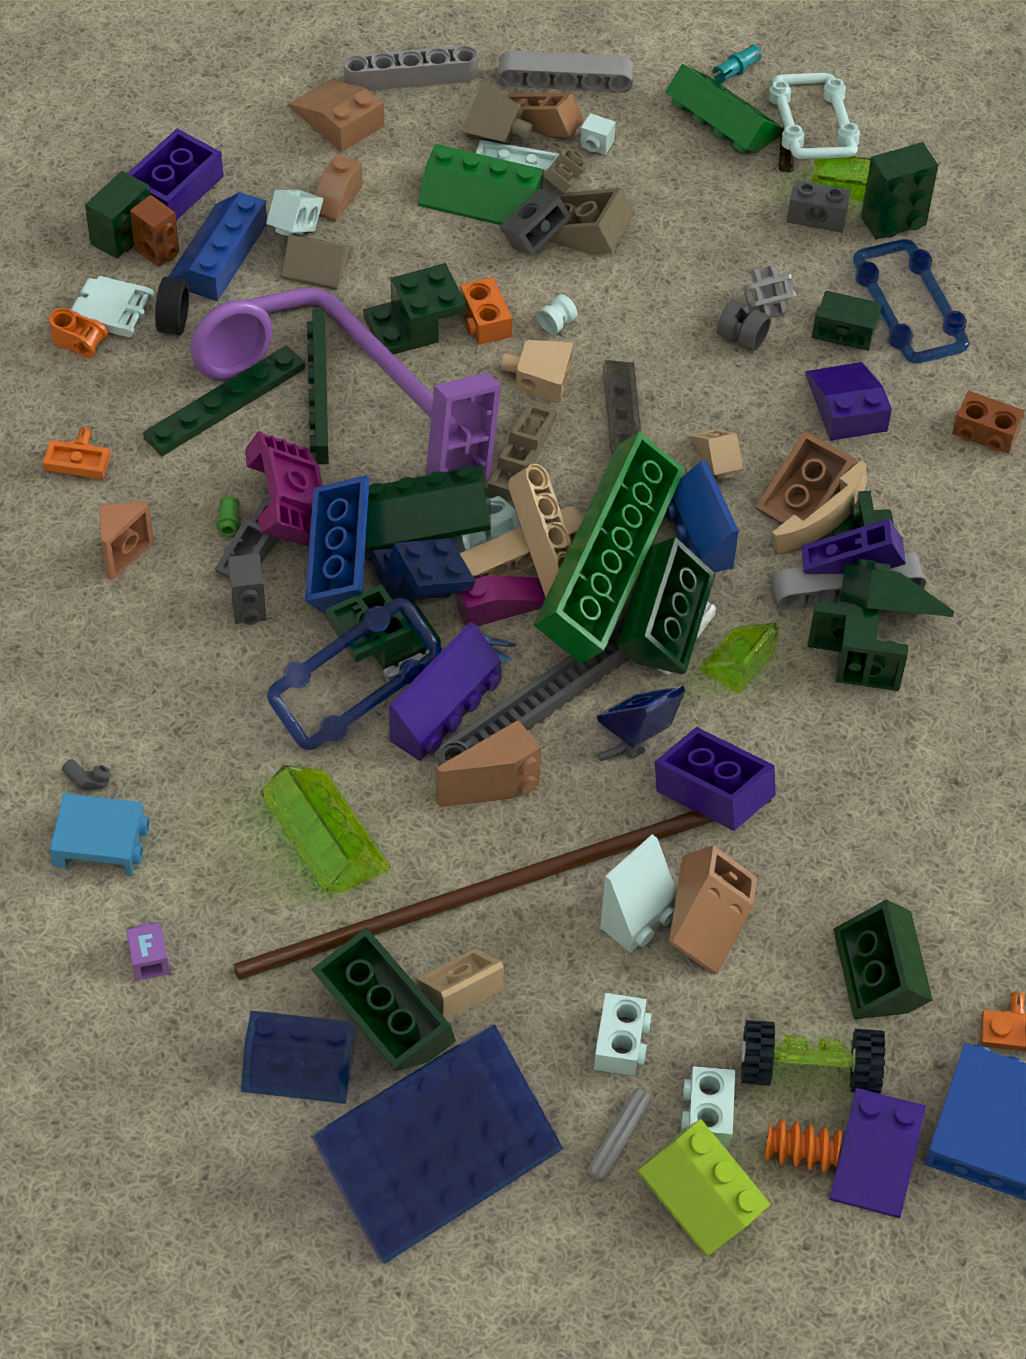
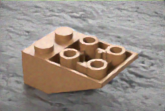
[669,845,757,974]

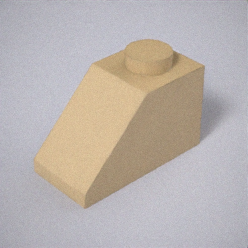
[690,429,743,479]

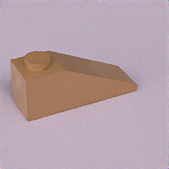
[507,93,584,138]

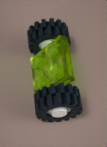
[741,1020,886,1094]

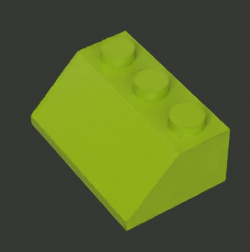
[636,1119,771,1256]

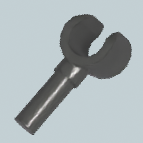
[598,734,645,761]

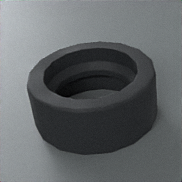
[155,277,190,335]

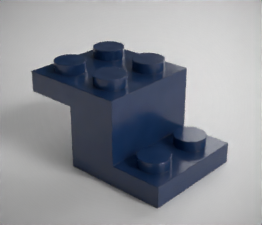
[370,538,475,602]

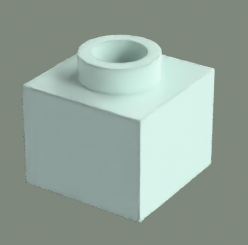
[580,113,616,155]

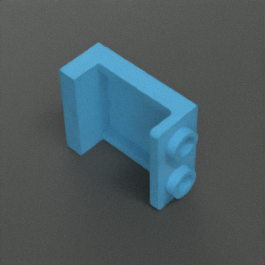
[49,793,150,875]

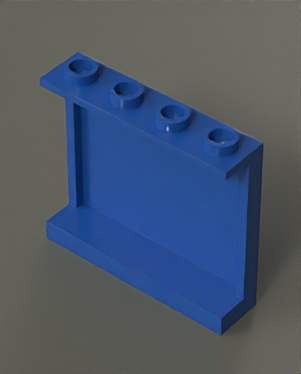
[924,1043,1026,1200]

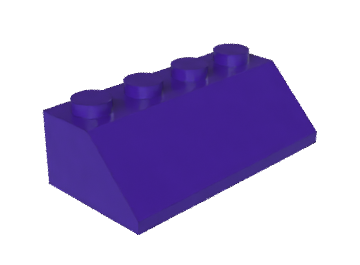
[389,622,502,761]

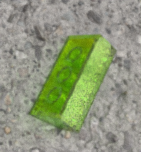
[260,765,391,893]

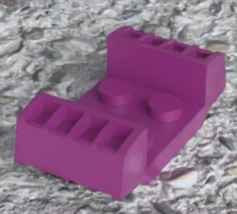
[245,431,323,547]

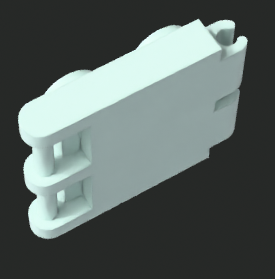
[71,276,154,337]

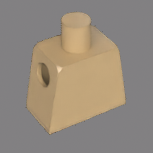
[501,340,574,403]

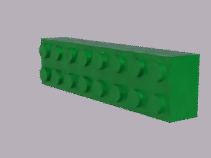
[533,431,685,663]

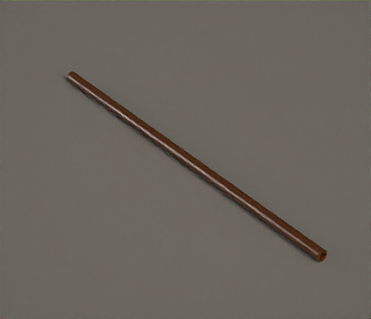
[233,799,772,980]

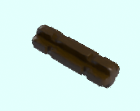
[778,127,795,173]

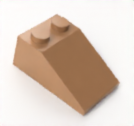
[289,79,384,152]
[755,430,858,524]
[436,720,541,807]

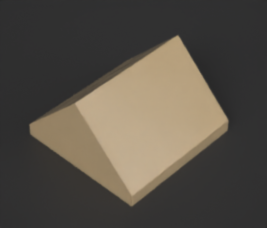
[417,948,504,1019]

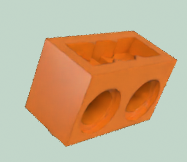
[460,277,512,345]

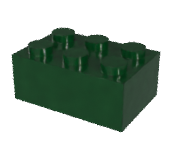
[861,142,939,240]

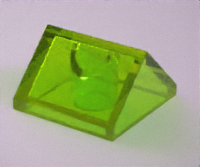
[699,623,779,694]

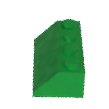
[665,64,783,154]
[418,144,544,225]

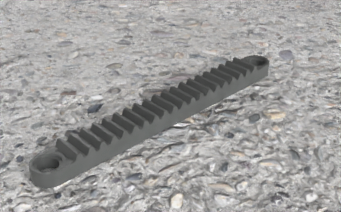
[438,617,630,766]

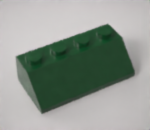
[366,465,491,553]
[616,537,716,674]
[311,927,456,1071]

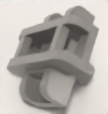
[743,265,797,317]

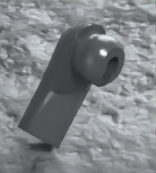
[62,759,111,789]

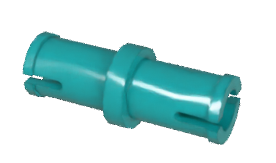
[712,44,762,83]

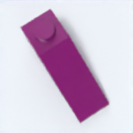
[456,576,546,627]

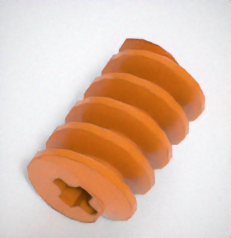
[764,1119,842,1174]

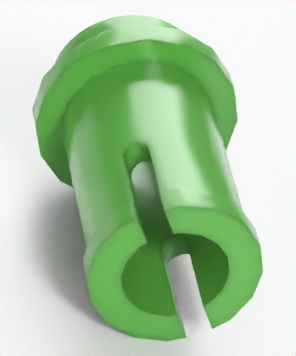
[216,496,241,537]

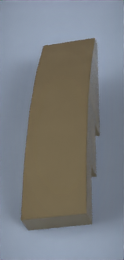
[488,403,557,501]

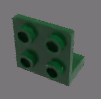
[812,291,881,351]

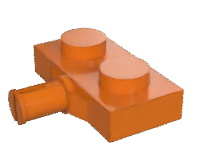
[43,427,111,480]
[981,992,1026,1051]

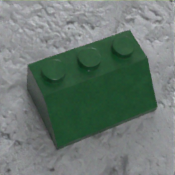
[833,899,933,1019]

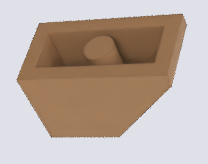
[316,153,363,222]

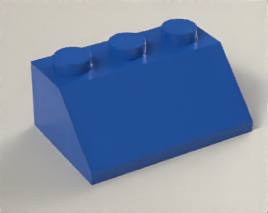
[666,460,739,573]

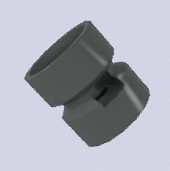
[717,300,771,351]

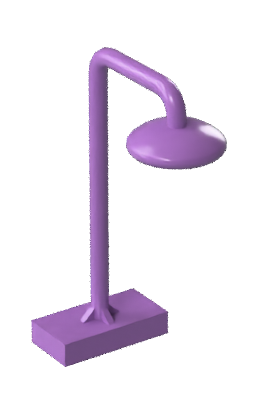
[190,288,501,482]

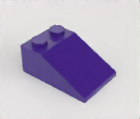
[805,362,892,441]
[829,1088,926,1218]

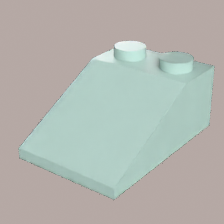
[600,834,677,953]

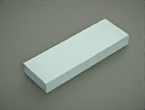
[476,140,560,178]

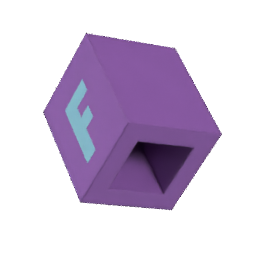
[126,923,170,981]

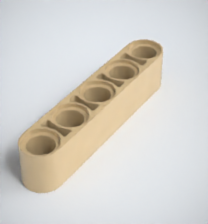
[508,464,571,597]
[460,506,584,579]

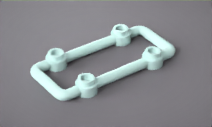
[769,73,860,160]

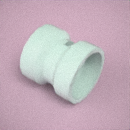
[537,294,578,335]

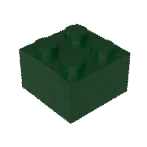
[85,171,150,259]

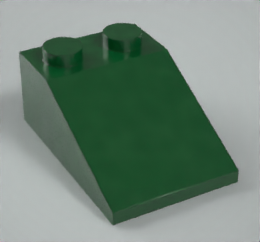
[840,559,954,617]

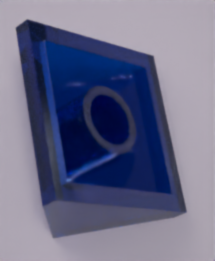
[596,686,685,748]

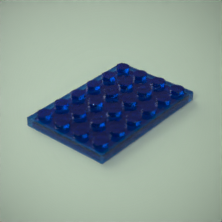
[310,1024,564,1264]

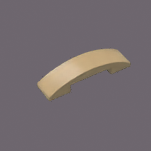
[772,460,867,554]

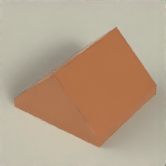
[99,501,154,580]

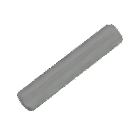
[587,1088,651,1182]

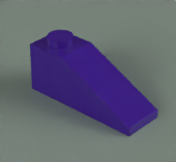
[801,518,906,574]

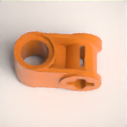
[49,308,108,358]

